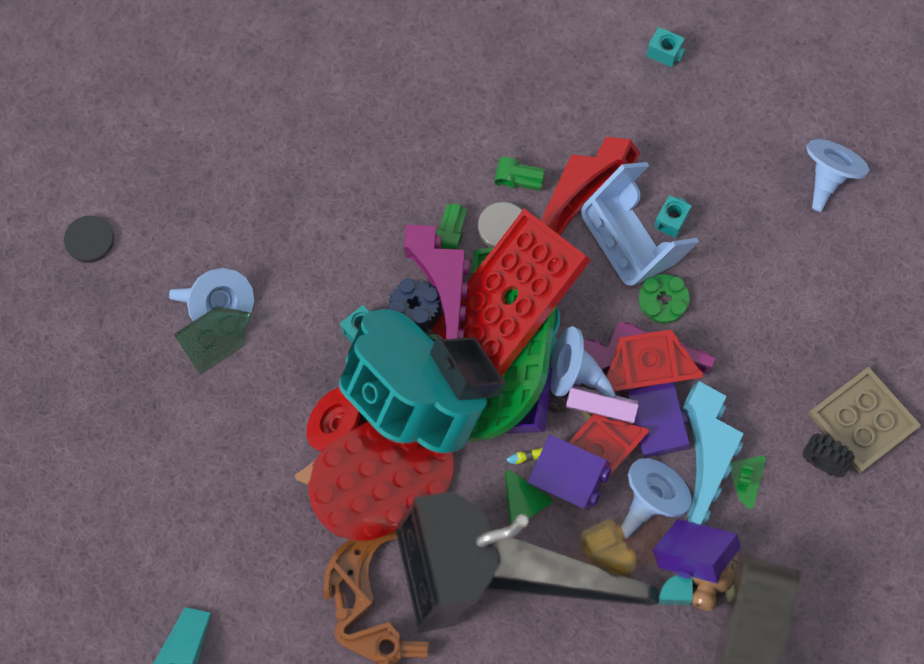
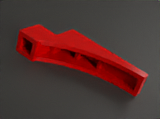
[541,137,640,236]

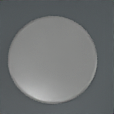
[478,202,522,248]

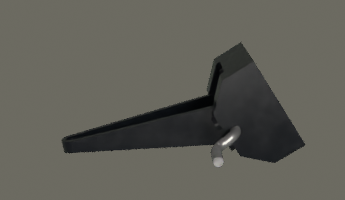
[395,491,658,633]

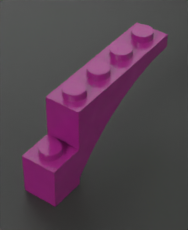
[404,225,470,339]
[583,321,715,374]

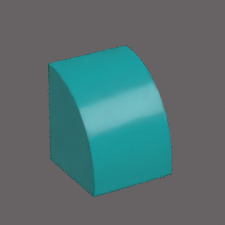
[658,575,693,605]

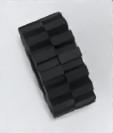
[802,433,855,478]

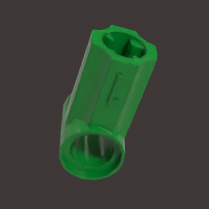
[494,157,545,191]
[437,203,467,250]

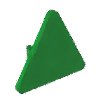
[729,455,766,509]
[505,470,552,525]

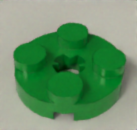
[638,274,690,324]

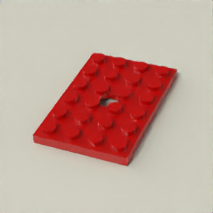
[432,209,591,376]

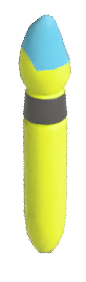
[507,448,543,464]

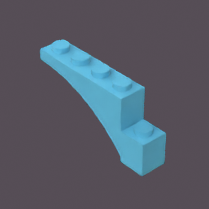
[681,381,744,525]

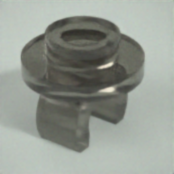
[548,389,569,413]

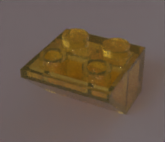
[580,518,638,578]

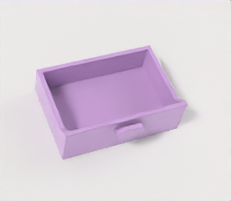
[566,385,638,424]

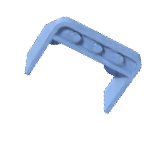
[581,162,699,285]

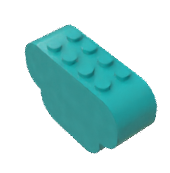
[339,309,487,453]

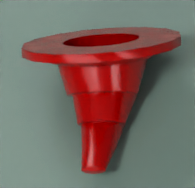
[306,388,364,452]

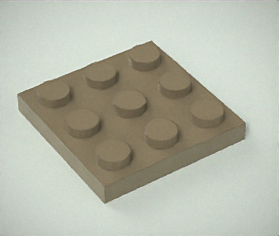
[808,367,921,474]

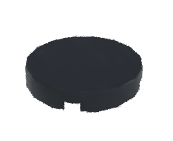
[64,215,114,263]

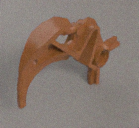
[323,530,428,664]

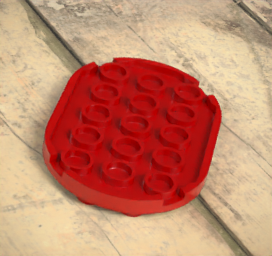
[308,421,454,542]

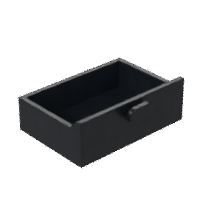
[430,336,505,400]

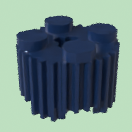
[389,278,440,333]

